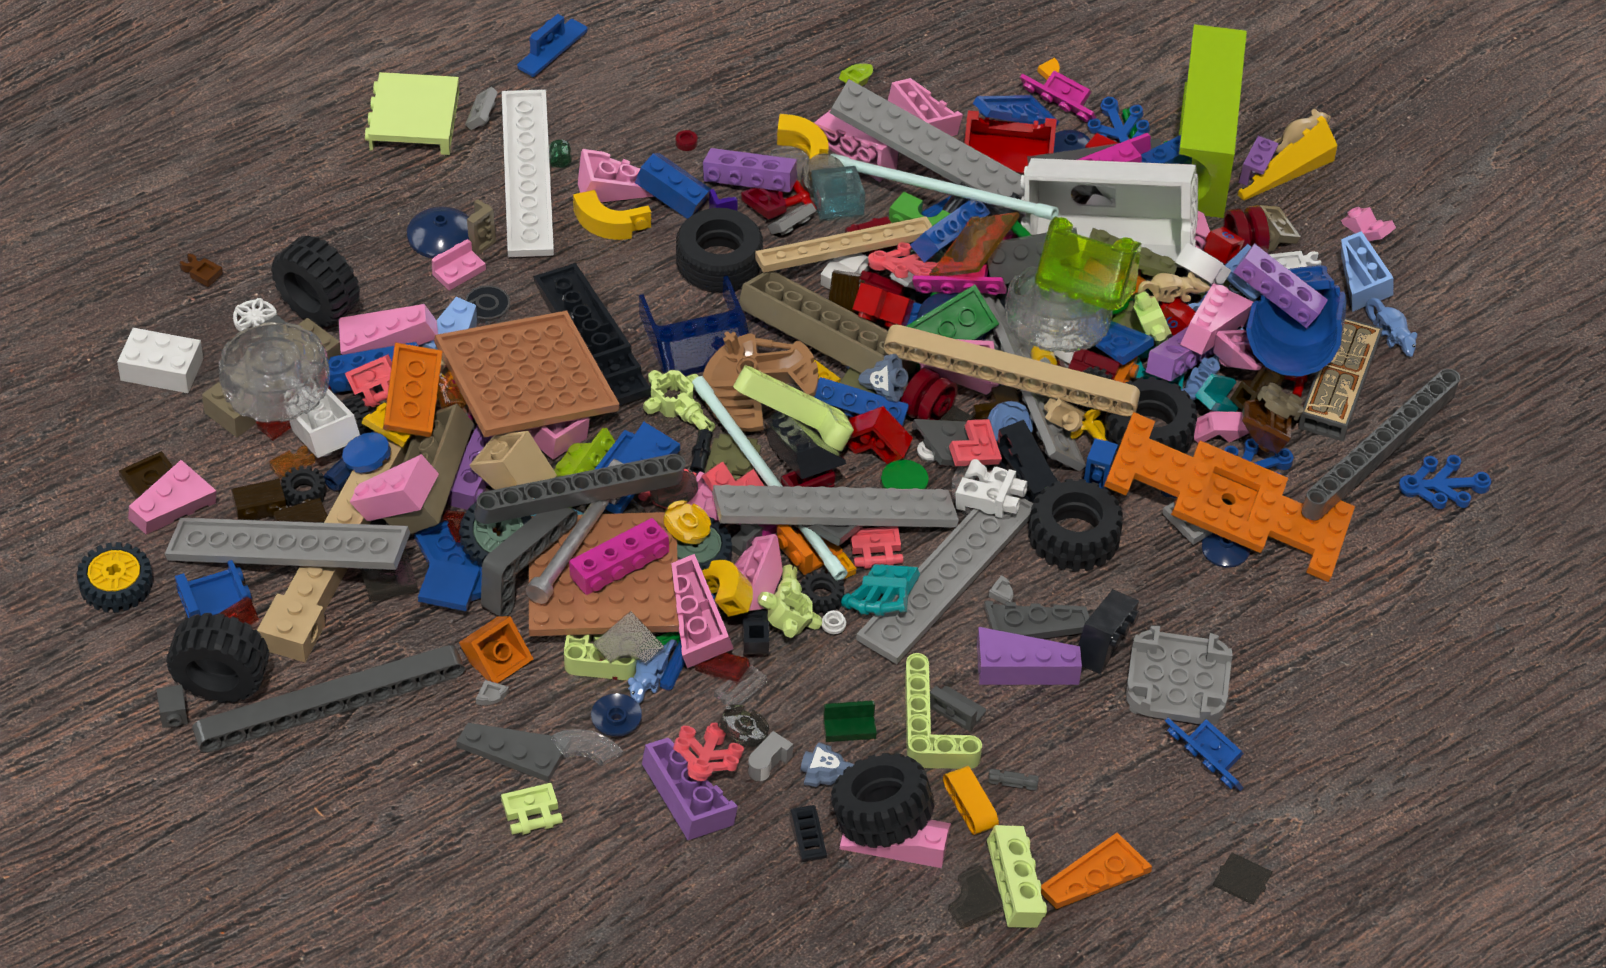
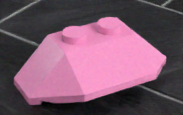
[1214,330,1263,370]
[734,534,783,611]

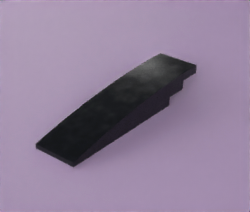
[533,263,651,406]

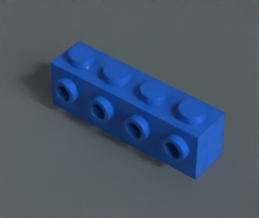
[325,342,418,393]

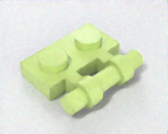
[501,783,563,835]

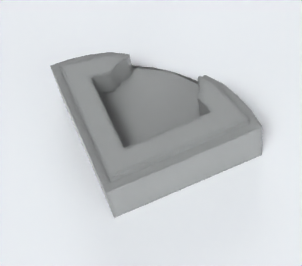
[988,575,1013,604]
[476,680,509,705]

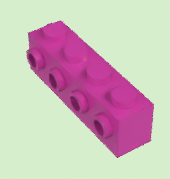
[569,518,669,595]

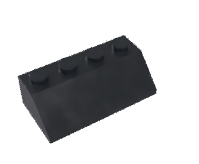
[764,413,846,479]

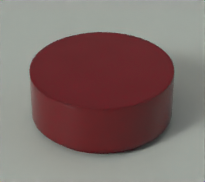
[675,130,698,151]

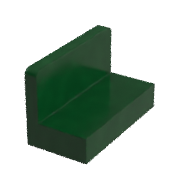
[823,701,877,742]

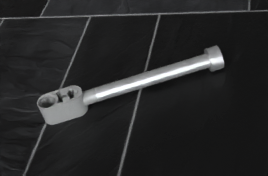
[525,459,624,604]

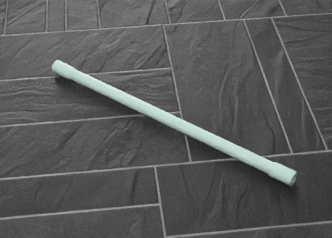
[828,154,1059,221]
[692,376,847,581]

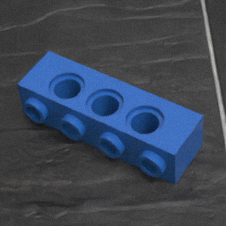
[910,199,990,263]

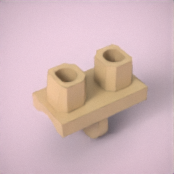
[1044,397,1086,432]

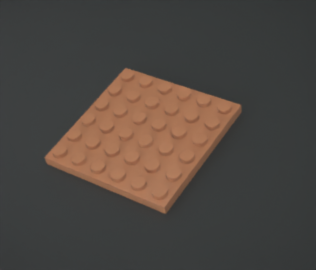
[434,311,619,437]
[529,512,679,636]

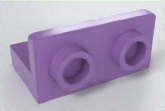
[1239,136,1278,185]

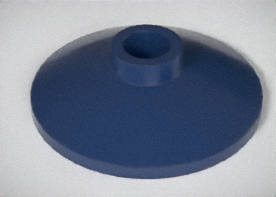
[1053,130,1090,153]
[1202,533,1250,568]
[591,693,642,736]

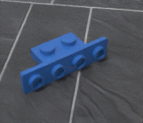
[517,14,588,77]
[1141,135,1192,165]
[814,377,909,426]
[1165,718,1244,791]

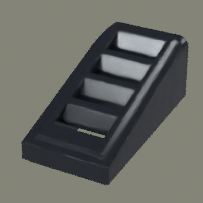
[790,805,827,862]

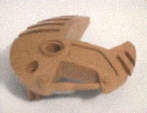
[703,331,819,432]

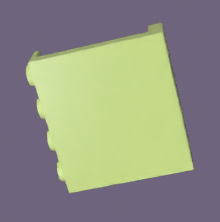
[365,72,459,155]

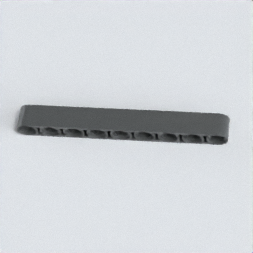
[474,454,686,524]

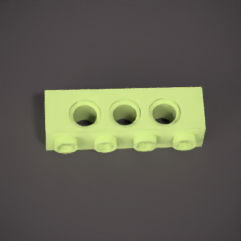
[987,825,1047,928]

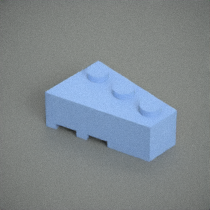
[1341,231,1393,312]
[419,297,477,350]

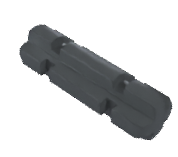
[988,768,1039,790]

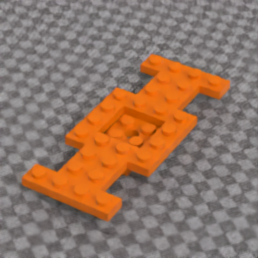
[1104,412,1355,582]

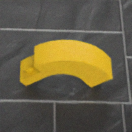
[777,114,829,180]
[573,190,651,240]
[701,560,753,617]

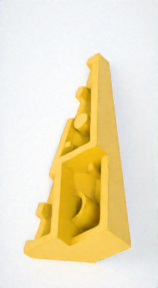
[1237,116,1337,200]

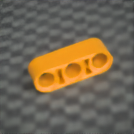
[943,766,999,835]

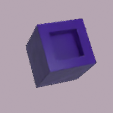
[709,189,738,211]

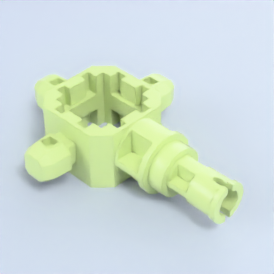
[1132,291,1172,346]
[643,370,715,432]
[758,564,822,638]

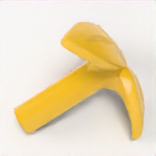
[1070,409,1107,441]

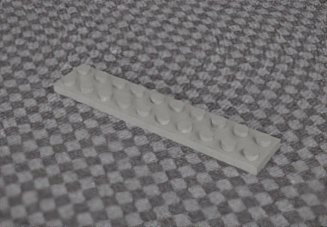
[829,79,1025,220]
[981,293,1086,471]
[712,485,959,527]
[856,494,1033,664]
[165,518,410,570]

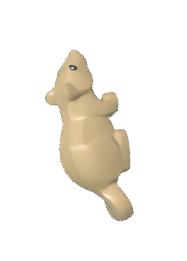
[1274,109,1331,153]
[1138,272,1210,302]

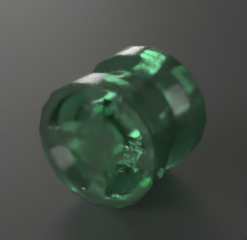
[549,139,572,168]

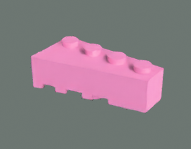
[671,554,734,668]

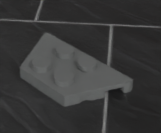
[912,419,985,466]

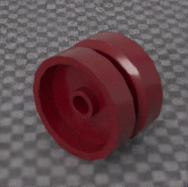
[1223,205,1270,253]
[901,367,958,420]

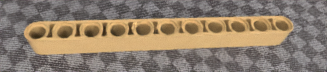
[884,325,1140,417]

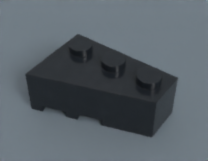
[997,419,1058,503]
[1079,589,1140,675]

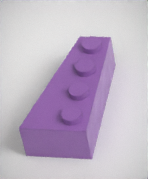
[977,627,1082,685]
[642,738,738,840]

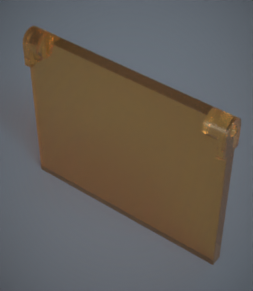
[929,212,1020,276]

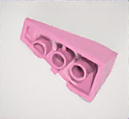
[578,149,653,202]
[840,819,951,868]

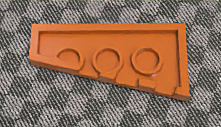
[1041,833,1152,909]

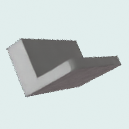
[930,686,986,732]

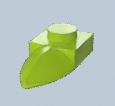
[839,64,873,86]

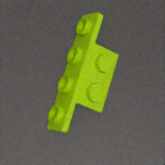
[554,428,615,508]

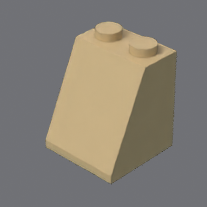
[469,431,557,490]

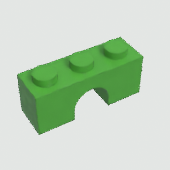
[889,192,954,249]

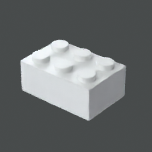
[117,328,203,393]
[285,389,360,458]

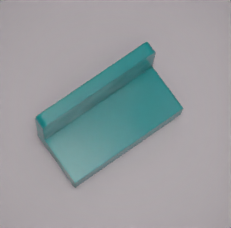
[1195,373,1238,412]

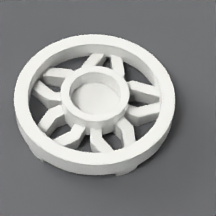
[233,298,277,335]

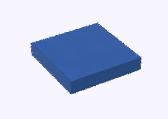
[418,559,480,611]

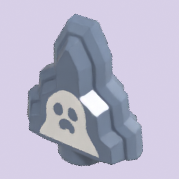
[858,354,908,402]
[801,742,854,787]

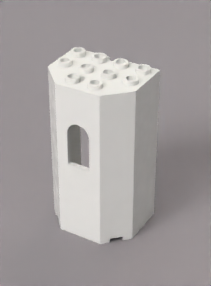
[1021,158,1198,268]

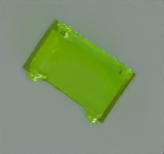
[1035,216,1142,310]

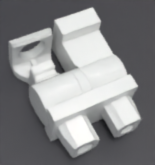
[956,459,1027,518]

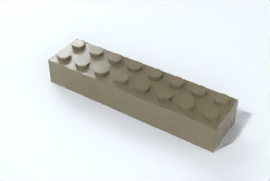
[738,271,917,376]

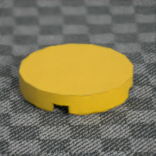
[663,500,711,544]

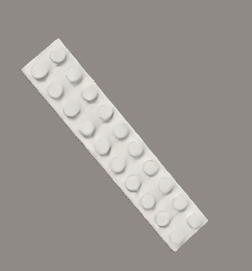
[502,90,554,257]

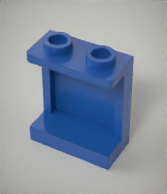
[175,560,252,618]

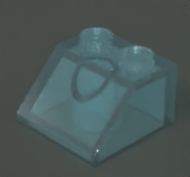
[811,166,865,219]

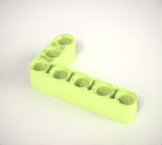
[733,365,854,451]
[564,634,636,680]
[905,653,982,769]

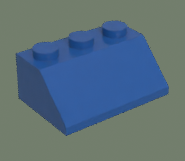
[635,153,711,219]

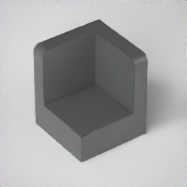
[731,524,763,556]

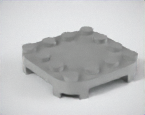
[1126,626,1233,725]

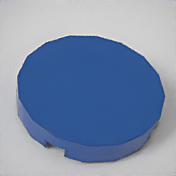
[342,432,391,473]

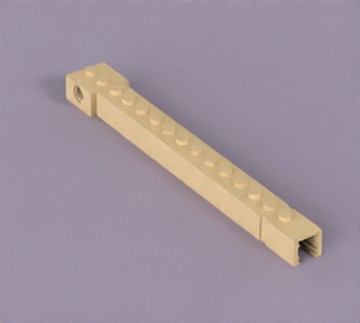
[257,358,448,662]

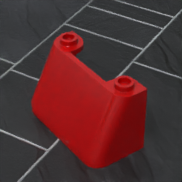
[965,110,1057,174]

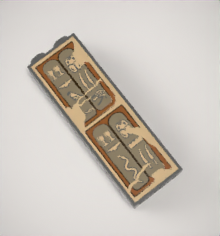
[1298,318,1383,442]

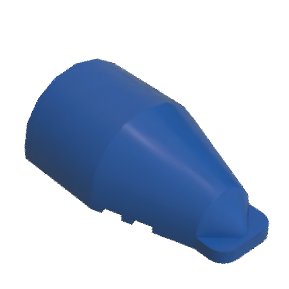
[1246,265,1346,376]

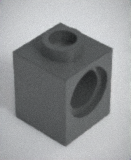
[157,685,188,728]

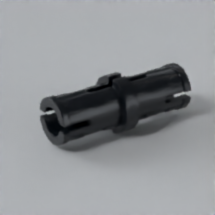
[690,429,713,475]

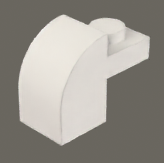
[1175,243,1231,286]

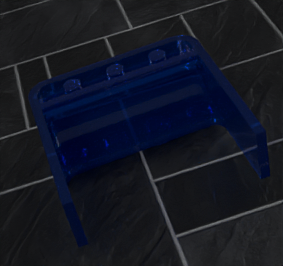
[639,276,749,376]

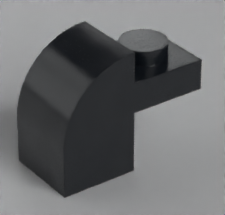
[742,611,769,654]

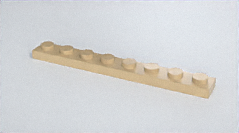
[755,216,932,273]

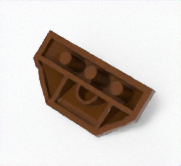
[1242,399,1292,454]

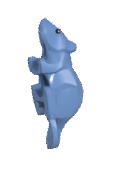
[1366,298,1417,357]
[1181,355,1220,400]
[628,639,677,704]

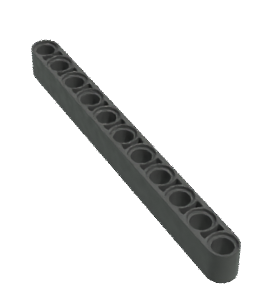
[1302,369,1460,520]
[192,645,465,753]

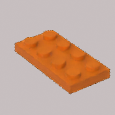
[383,343,442,437]

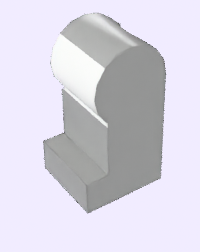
[748,731,793,781]

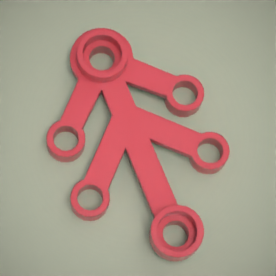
[868,242,956,278]
[673,723,744,781]

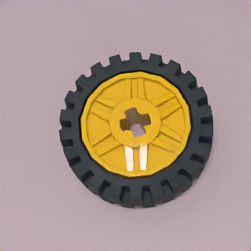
[77,542,153,613]

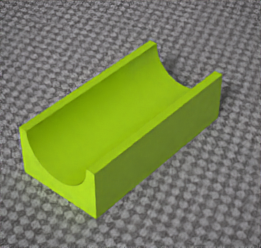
[1179,24,1247,218]

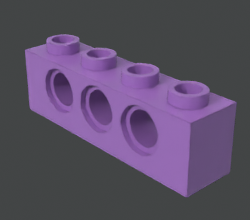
[703,148,797,192]
[1233,244,1328,328]
[1146,327,1214,381]
[447,424,493,510]

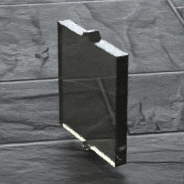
[1213,852,1273,905]

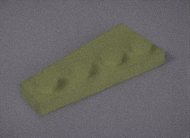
[1082,228,1178,277]

